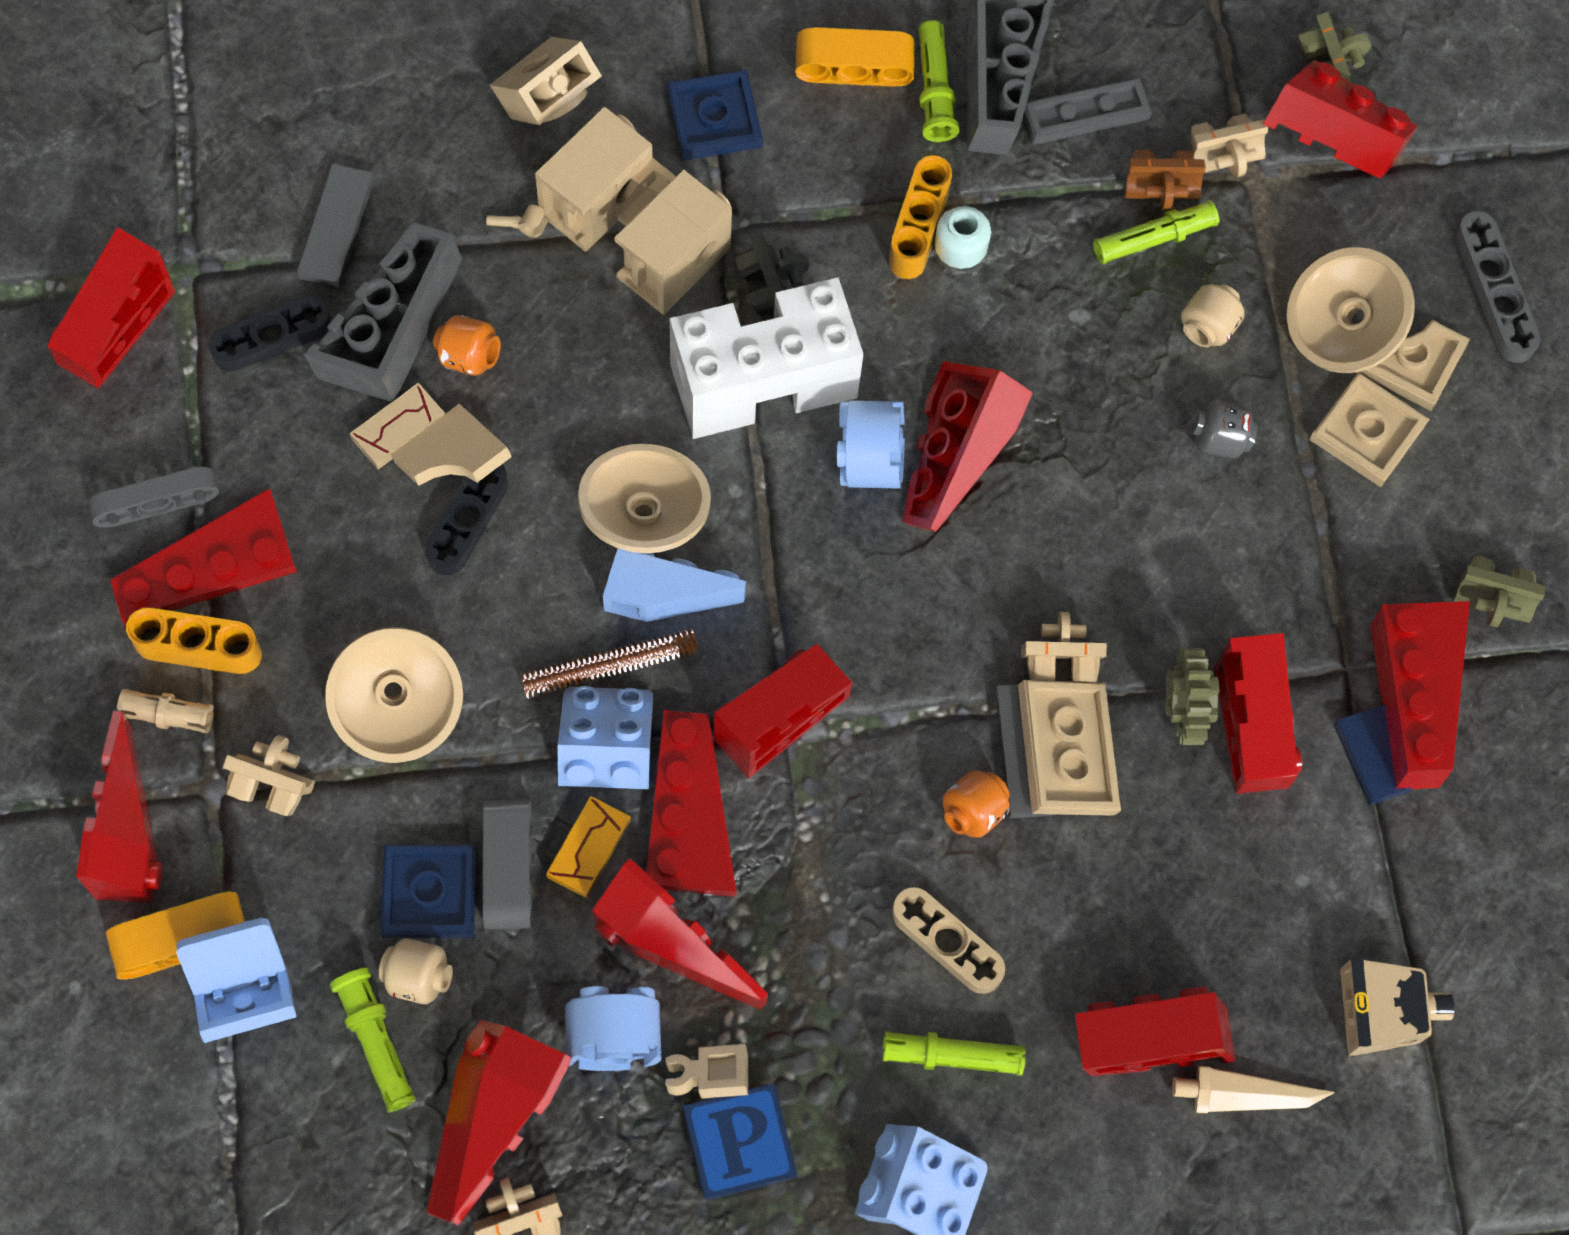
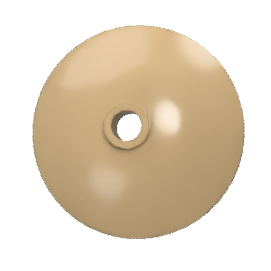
[1287,247,1415,373]
[578,444,711,553]
[325,627,463,763]

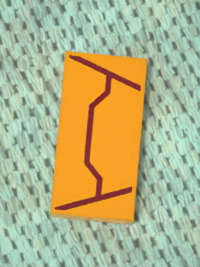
[546,796,631,898]

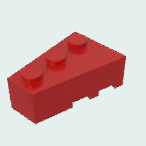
[47,227,175,389]

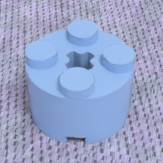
[837,400,905,489]
[565,986,661,1071]

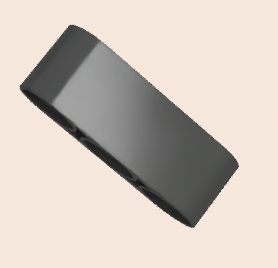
[483,798,532,930]

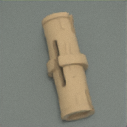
[117,689,214,733]

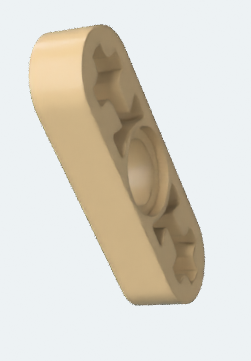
[892,888,1005,994]

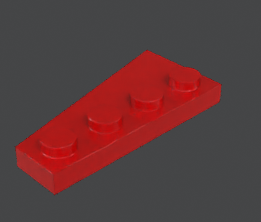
[110,488,297,625]
[646,710,737,897]

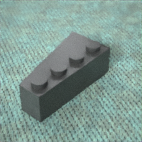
[966,0,1054,155]
[304,222,462,402]

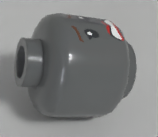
[1190,398,1258,460]

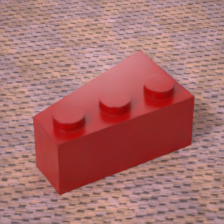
[1263,60,1418,179]
[1214,633,1302,794]
[714,644,852,779]
[1075,987,1236,1076]

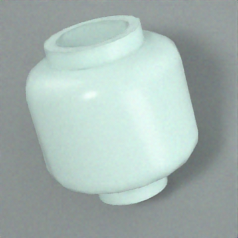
[934,206,991,269]

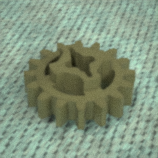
[1165,648,1219,745]

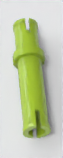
[1093,200,1219,265]
[882,1031,1026,1076]

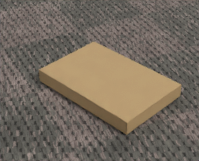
[1018,680,1121,816]

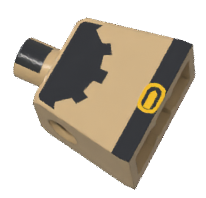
[1340,959,1454,1056]

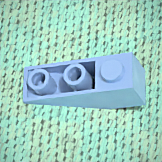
[603,548,746,622]

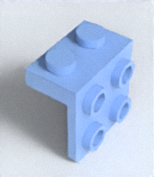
[558,686,653,789]
[176,918,297,1043]
[854,1124,987,1235]

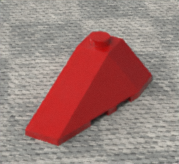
[902,361,1033,532]
[76,711,162,903]
[592,858,768,1010]
[426,1020,572,1226]

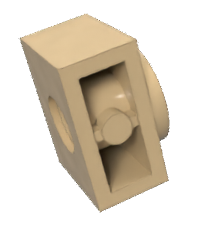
[490,37,601,125]

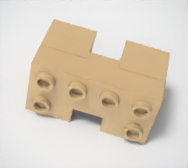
[535,107,732,315]

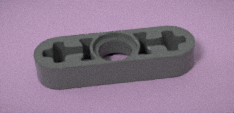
[88,467,219,528]

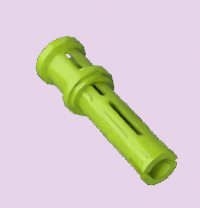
[918,21,959,142]
[329,968,416,1112]

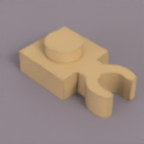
[666,1044,748,1099]

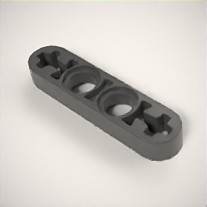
[1455,211,1541,363]

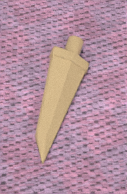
[1172,1065,1335,1113]

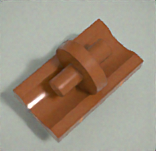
[1125,150,1206,210]

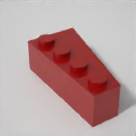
[1370,601,1470,789]

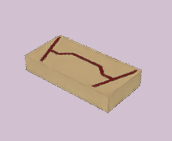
[350,383,445,470]

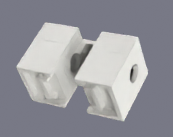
[670,277,863,439]

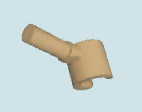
[486,205,548,238]

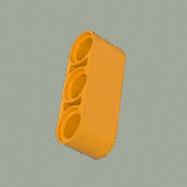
[795,27,915,87]
[888,155,952,279]
[126,608,262,674]
[106,892,245,980]

